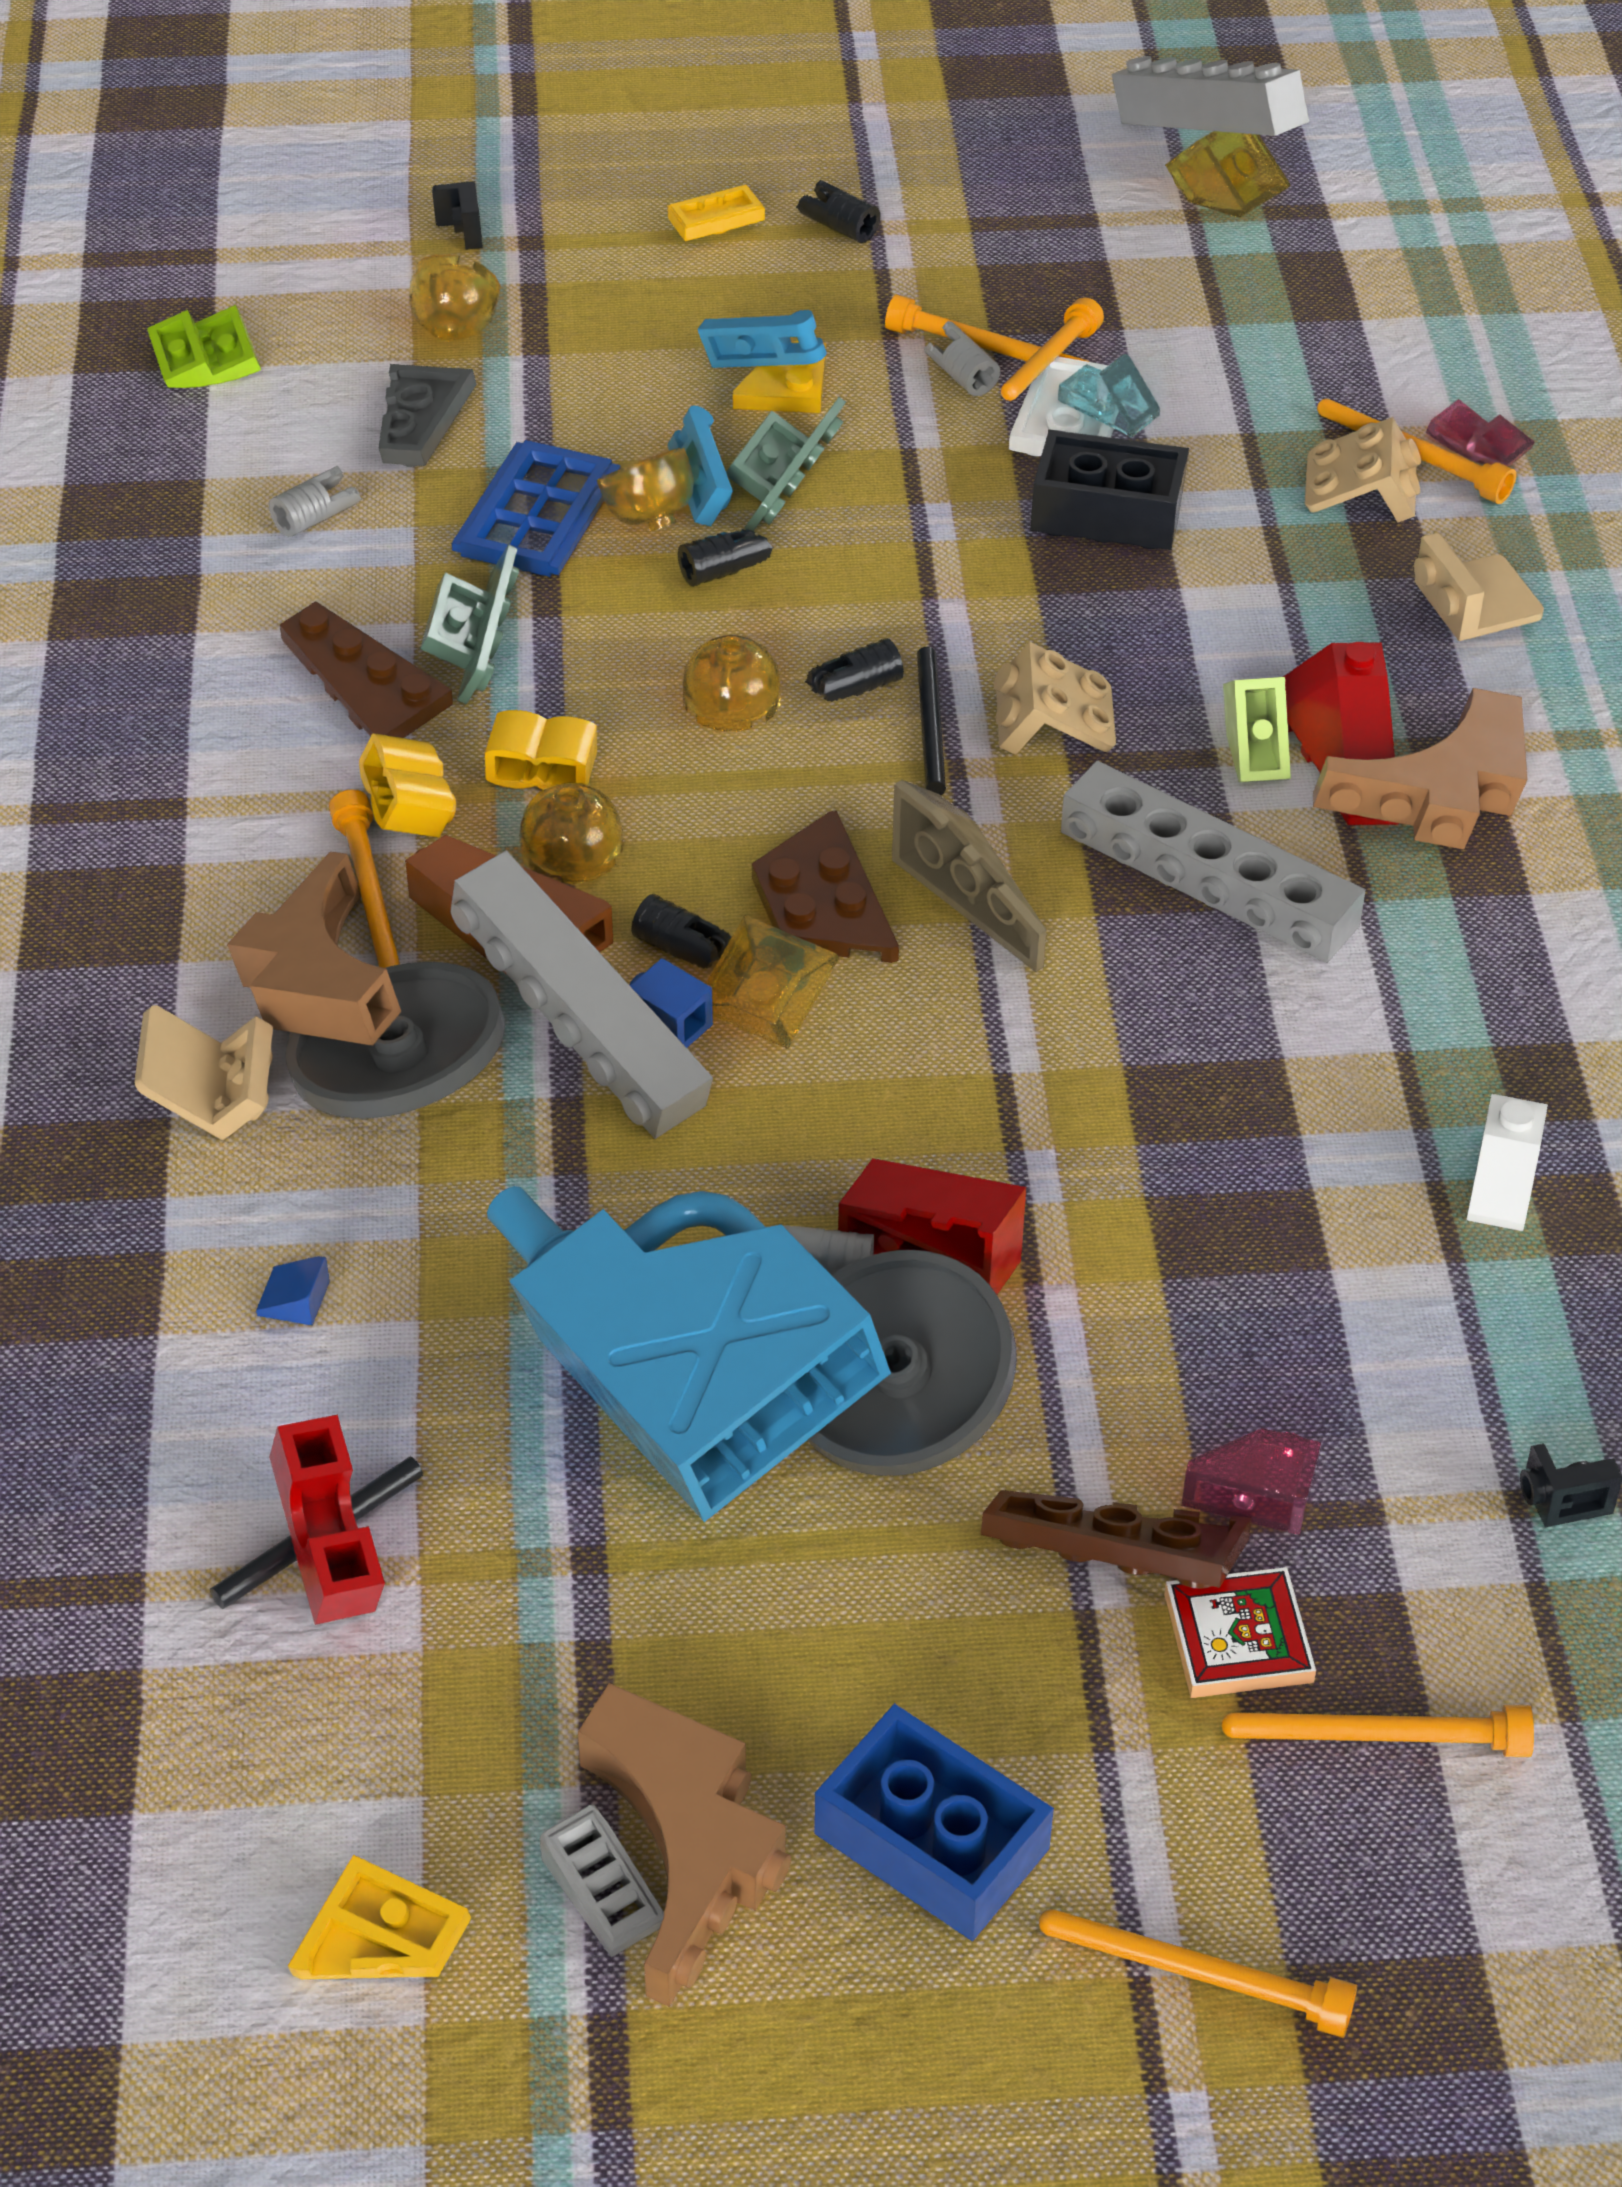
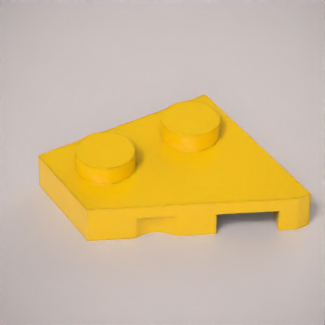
[732,340,826,413]
[288,1855,471,1980]

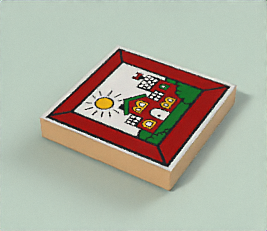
[1164,1567,1316,1698]

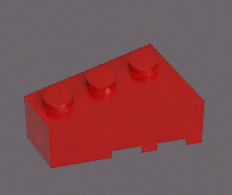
[838,1158,1027,1295]

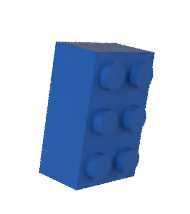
[814,1703,1054,1942]

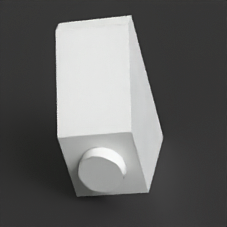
[1467,1094,1548,1231]

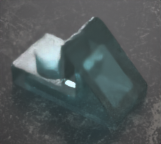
[1058,354,1160,437]

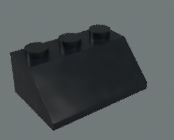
[1030,430,1189,550]

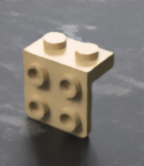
[1305,417,1421,522]
[1414,532,1544,641]
[994,641,1116,755]
[135,1005,273,1140]

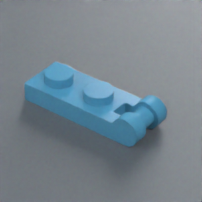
[697,310,827,368]
[668,405,733,527]

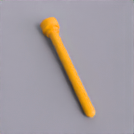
[885,294,1089,362]
[1001,297,1104,401]
[1317,399,1516,504]
[329,789,400,968]
[1222,1705,1534,1757]
[1039,1909,1358,2038]

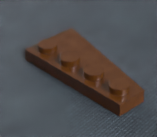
[280,601,453,738]
[981,1490,1252,1588]

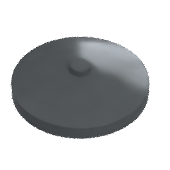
[285,962,505,1118]
[807,1250,1017,1476]

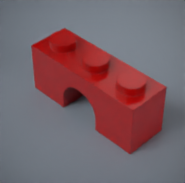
[269,1414,385,1625]

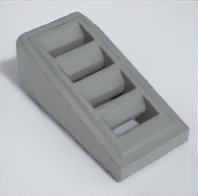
[539,1804,664,1958]

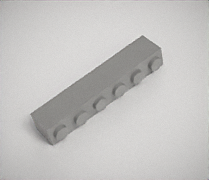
[1111,56,1309,136]
[451,850,713,1139]

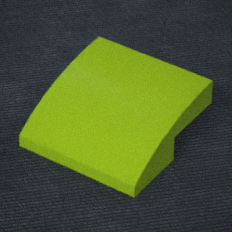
[147,305,261,388]

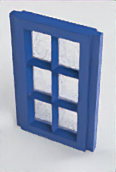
[451,440,621,577]

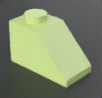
[1223,677,1291,782]

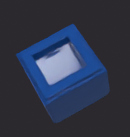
[256,1256,330,1326]

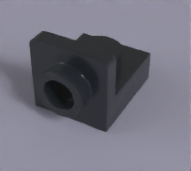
[432,181,483,250]
[1520,1443,1622,1527]

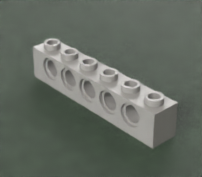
[1061,761,1366,963]

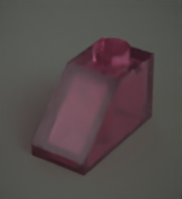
[1181,1428,1321,1535]

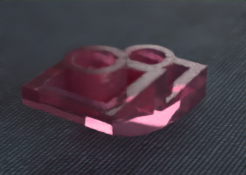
[1426,399,1535,467]

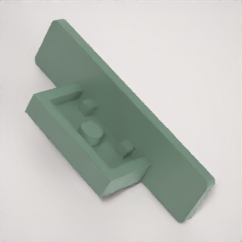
[726,397,846,531]
[420,544,519,704]

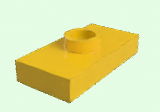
[668,184,765,241]

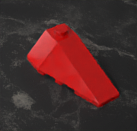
[1283,642,1399,825]

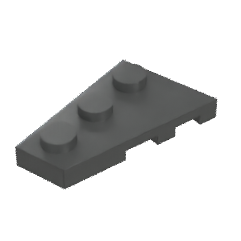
[378,364,477,467]

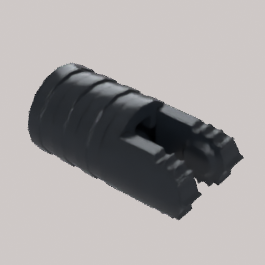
[796,180,880,243]
[677,529,774,587]
[805,638,904,702]
[631,894,736,969]

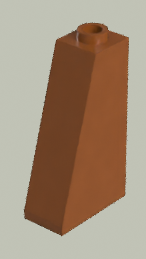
[405,835,613,976]

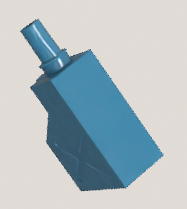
[487,1186,891,1522]

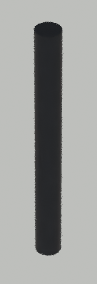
[917,647,946,795]
[210,1456,423,1609]

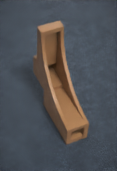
[1313,688,1528,850]
[227,852,401,1046]
[578,1683,791,2007]

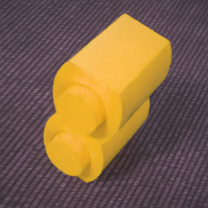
[485,710,597,795]
[359,733,456,838]

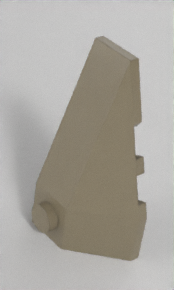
[892,780,1047,972]

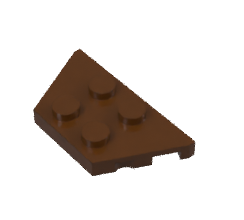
[752,810,899,963]

